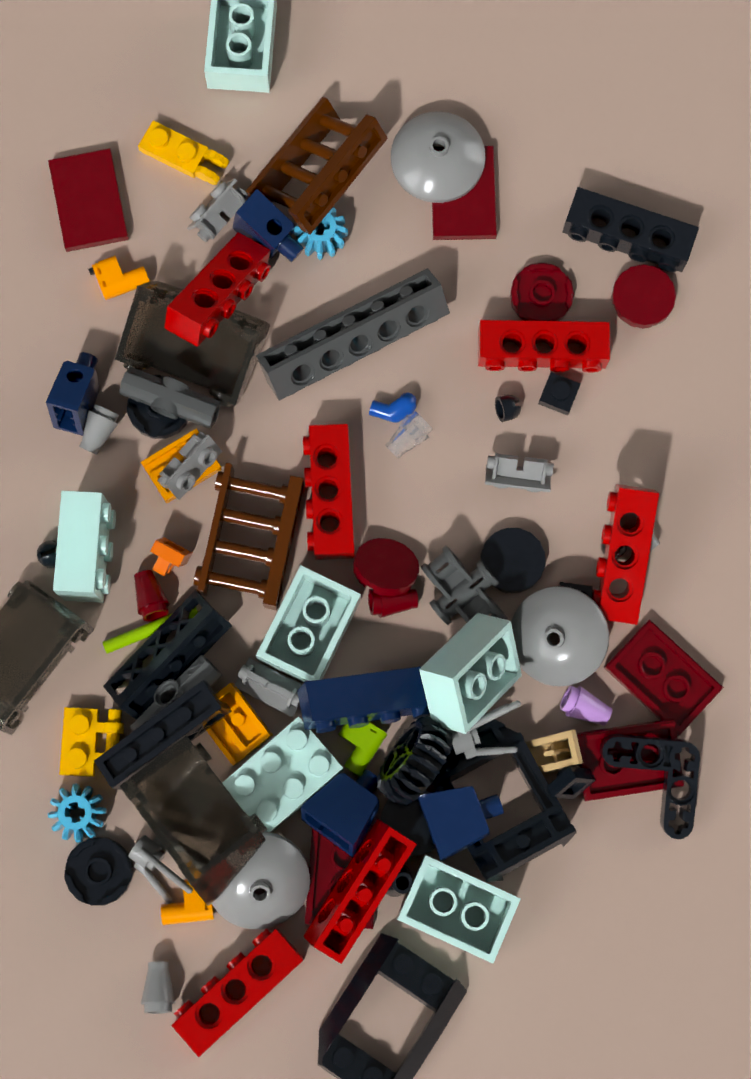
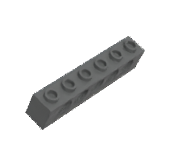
[256,268,450,401]

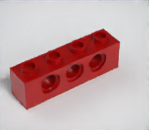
[164,232,271,347]
[478,320,610,373]
[303,424,354,560]
[592,484,659,625]
[303,819,417,964]
[171,928,304,1057]

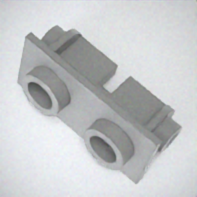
[187,179,248,242]
[157,431,222,500]
[485,453,554,492]
[235,657,302,717]

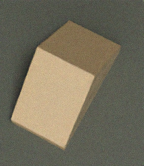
[526,729,583,773]

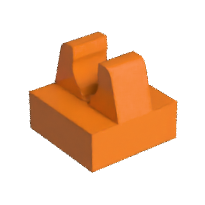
[150,537,193,576]

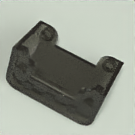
[115,281,270,407]
[0,580,94,735]
[120,736,267,906]

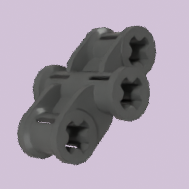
[421,546,508,625]

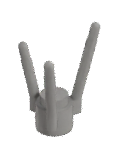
[448,700,521,759]
[128,835,209,904]

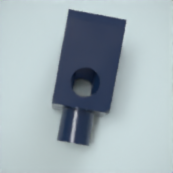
[232,189,304,263]
[46,352,100,436]
[301,770,379,857]
[418,786,504,862]

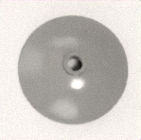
[391,111,485,203]
[511,586,609,686]
[207,832,310,929]

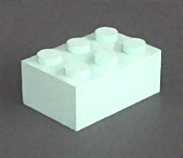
[204,0,277,93]
[53,491,116,603]
[256,565,361,682]
[419,613,522,734]
[221,716,344,833]
[397,855,521,964]

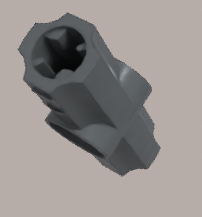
[119,367,221,429]
[130,655,222,731]

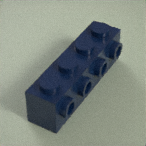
[297,666,430,733]

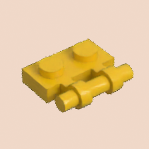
[59,707,124,777]

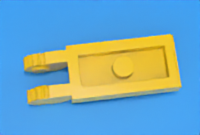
[138,120,229,185]

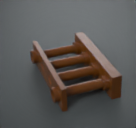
[246,97,388,235]
[193,463,304,611]

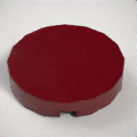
[510,262,574,321]
[611,264,676,329]
[353,538,419,596]

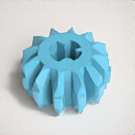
[294,207,348,260]
[48,784,107,842]

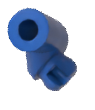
[369,392,417,423]

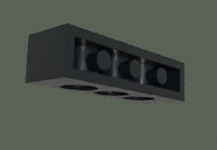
[562,187,699,272]

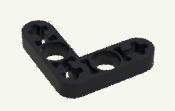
[600,734,700,839]

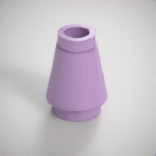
[560,685,612,726]

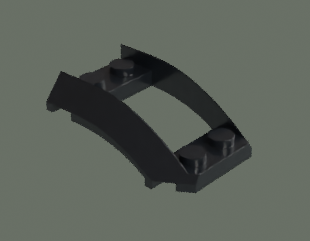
[433,719,577,882]
[317,933,467,1079]

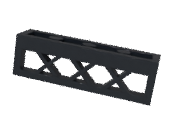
[103,590,232,720]
[94,680,232,790]

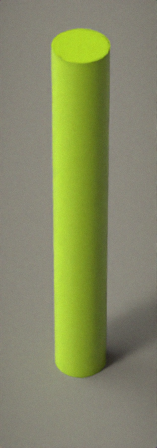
[102,607,198,654]

